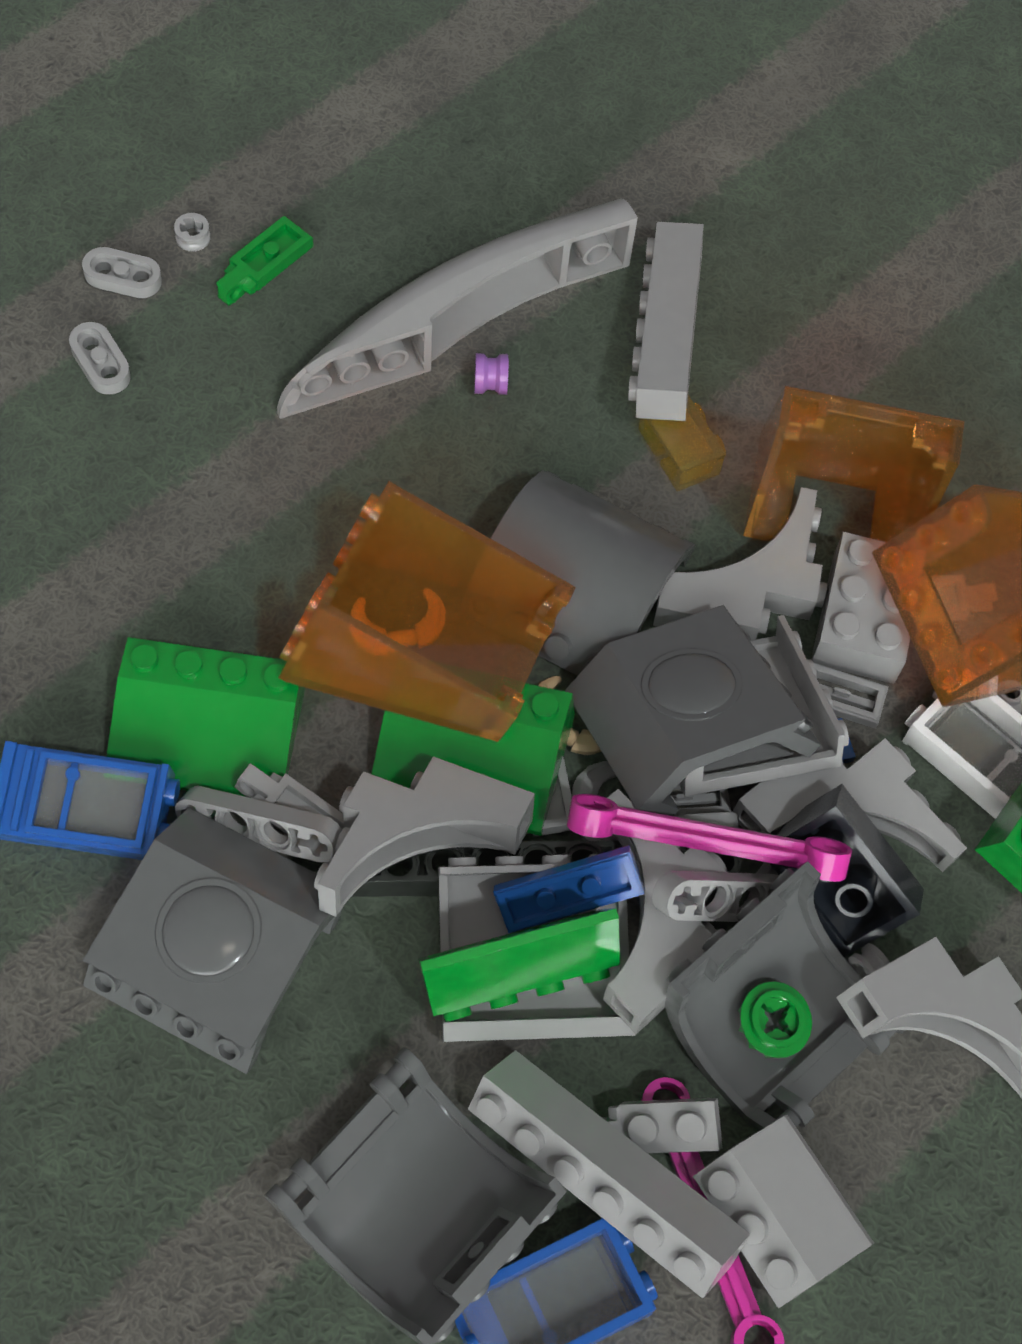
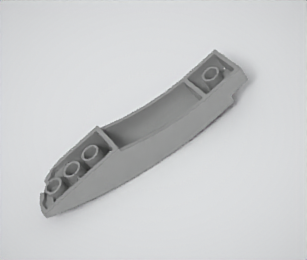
[277,198,638,419]

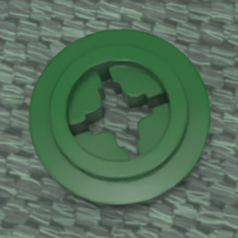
[737,982,812,1058]

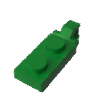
[216,216,313,306]

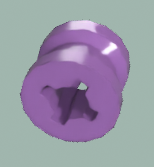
[474,353,509,395]

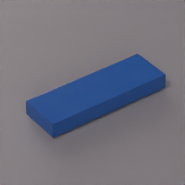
[493,845,645,933]

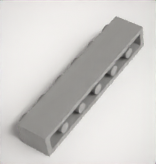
[629,222,704,421]
[468,1050,750,1298]

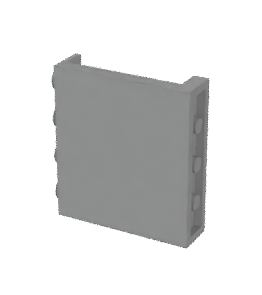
[679,615,849,797]
[438,854,636,1042]

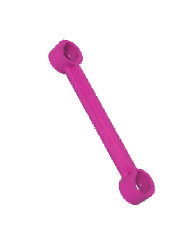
[567,794,852,882]
[641,1077,784,1344]

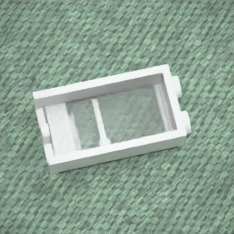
[902,669,1022,819]

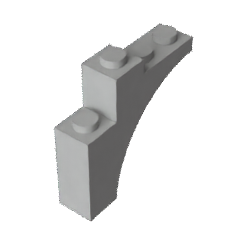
[653,487,827,640]
[732,738,967,872]
[314,757,535,917]
[603,789,727,1034]
[836,937,1022,1099]

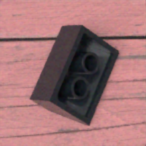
[770,784,924,957]

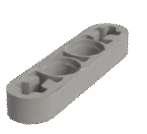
[175,786,342,862]
[652,871,779,922]

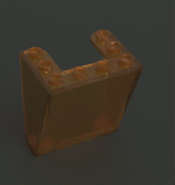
[743,386,964,550]
[278,481,576,742]
[872,484,1022,707]

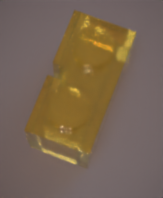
[638,395,726,492]

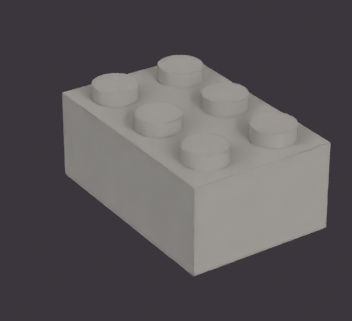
[811,532,926,684]

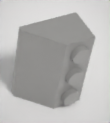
[693,1115,874,1309]

